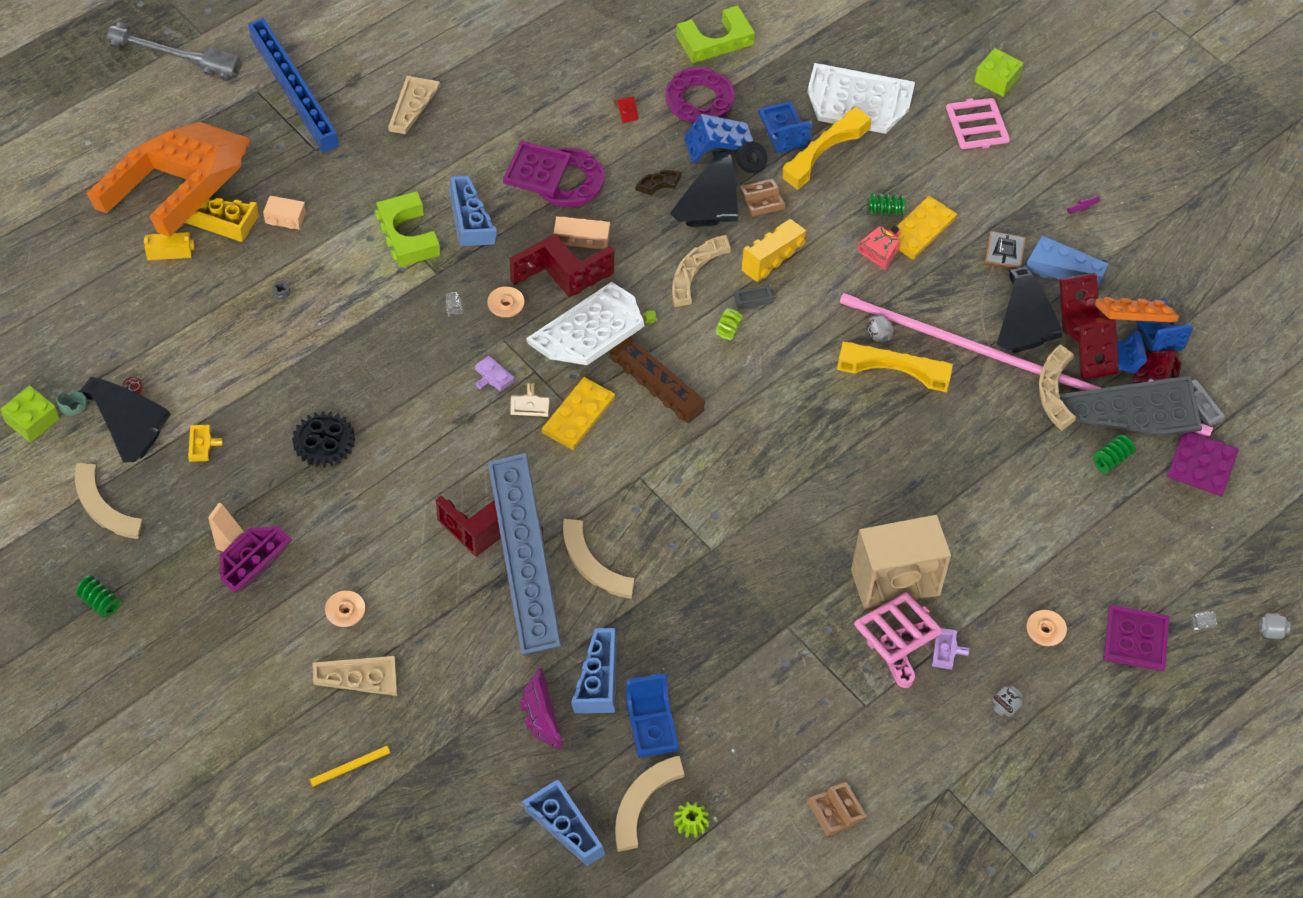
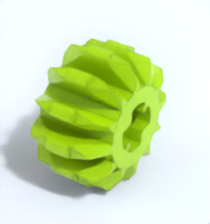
[716,308,743,340]
[674,801,709,838]

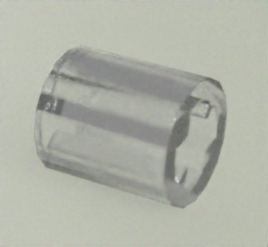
[445,292,464,316]
[1191,610,1217,631]

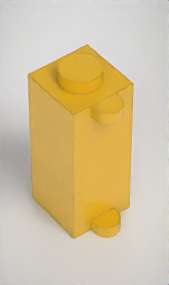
[144,232,195,260]

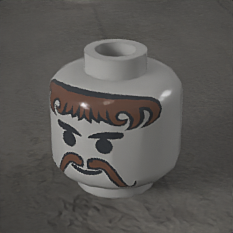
[866,316,894,343]
[992,686,1023,717]

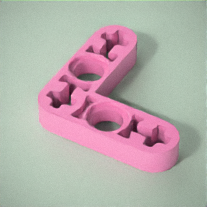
[880,622,932,688]

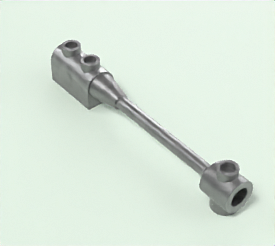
[107,22,242,81]

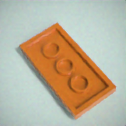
[1095,297,1179,323]

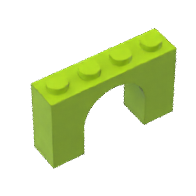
[676,5,755,63]
[374,191,441,267]

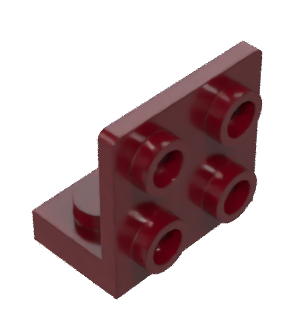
[1133,350,1182,384]

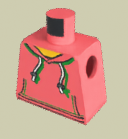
[858,225,901,270]

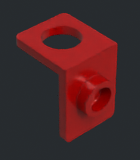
[613,96,639,123]

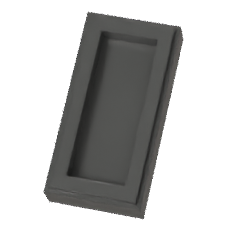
[734,285,774,309]

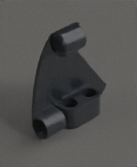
[670,150,738,227]
[996,266,1062,353]
[79,377,171,463]

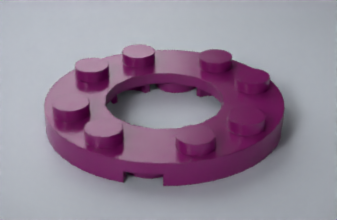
[665,67,734,123]
[539,148,604,207]

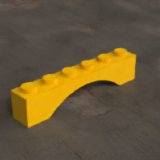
[783,107,871,190]
[837,342,953,392]

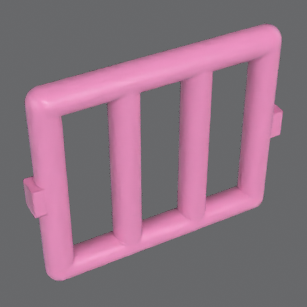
[946,98,1010,149]
[854,592,942,664]

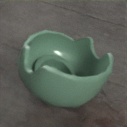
[56,389,88,416]

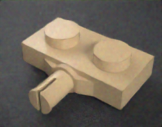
[510,383,550,417]

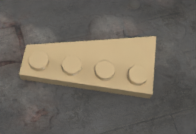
[388,76,440,134]
[313,656,397,696]

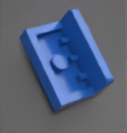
[1117,330,1147,374]

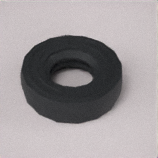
[736,141,767,173]

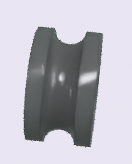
[272,281,290,299]

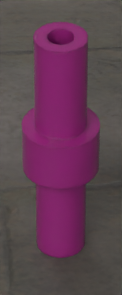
[1067,195,1100,215]

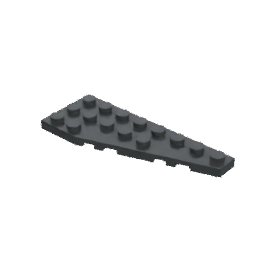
[1040,376,1202,436]

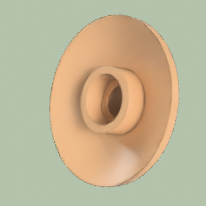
[487,287,524,317]
[325,591,366,627]
[1026,610,1067,646]

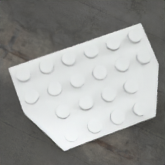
[808,63,915,134]
[526,282,645,365]

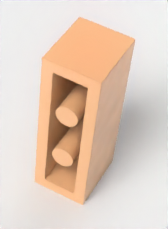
[554,216,610,250]

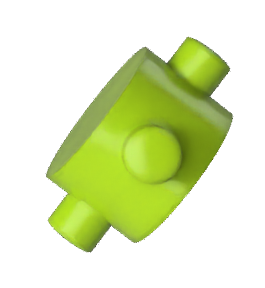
[643,310,658,324]

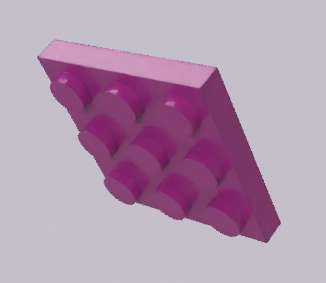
[503,141,571,197]
[1167,432,1239,497]
[1103,605,1170,672]

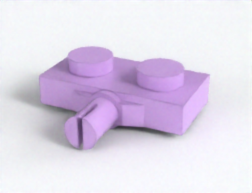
[475,356,515,392]
[932,628,969,670]

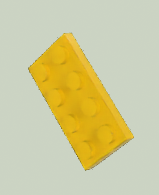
[896,195,957,260]
[542,377,615,450]

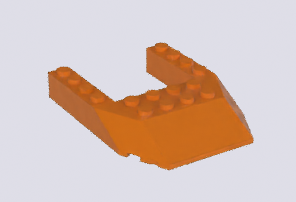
[86,122,250,237]

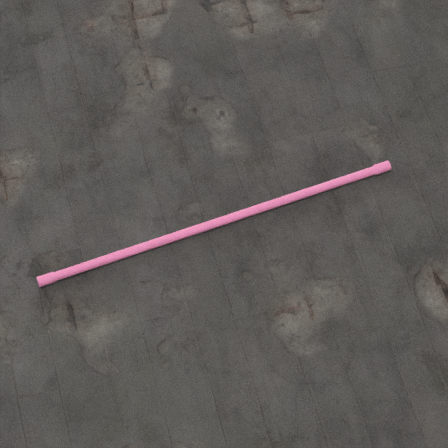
[840,293,1213,438]

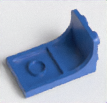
[758,101,813,154]
[684,114,754,162]
[1136,298,1193,352]
[625,673,679,758]

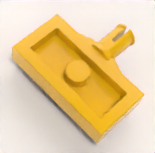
[188,425,223,462]

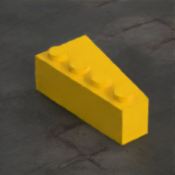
[185,198,259,242]
[741,219,806,283]

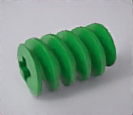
[867,193,905,218]
[1093,435,1136,474]
[76,575,122,618]

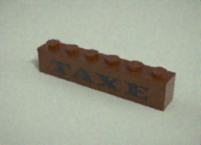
[610,337,705,424]

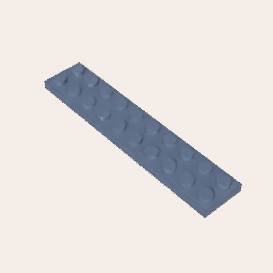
[488,453,562,656]

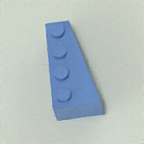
[1027,236,1109,288]
[571,628,618,714]

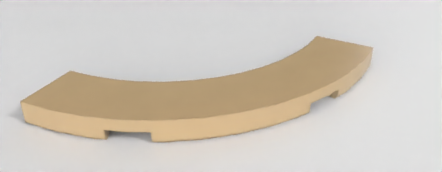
[672,235,731,307]
[1039,344,1076,431]
[75,463,143,539]
[563,519,634,599]
[615,756,684,852]

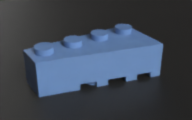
[449,176,497,246]
[522,779,605,866]

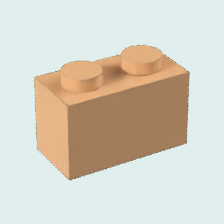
[263,196,306,230]

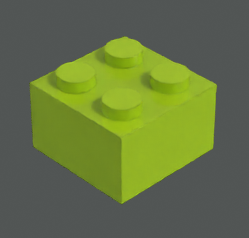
[974,48,1024,97]
[0,385,60,443]

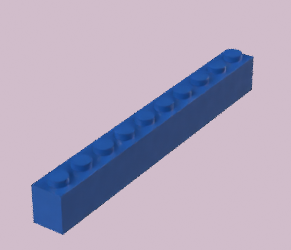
[248,18,339,153]

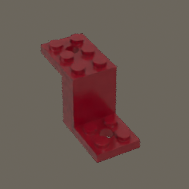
[509,234,615,298]
[1059,273,1119,380]
[436,495,544,557]

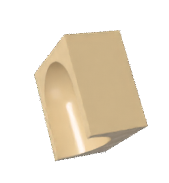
[851,515,951,610]

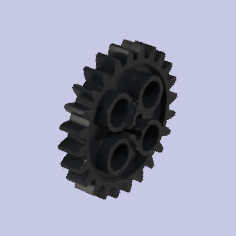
[292,411,355,468]

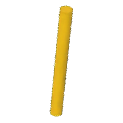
[309,746,390,787]

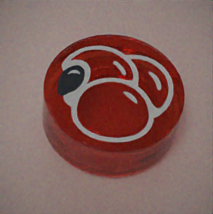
[123,377,143,394]

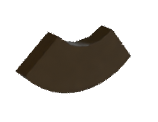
[635,170,682,196]

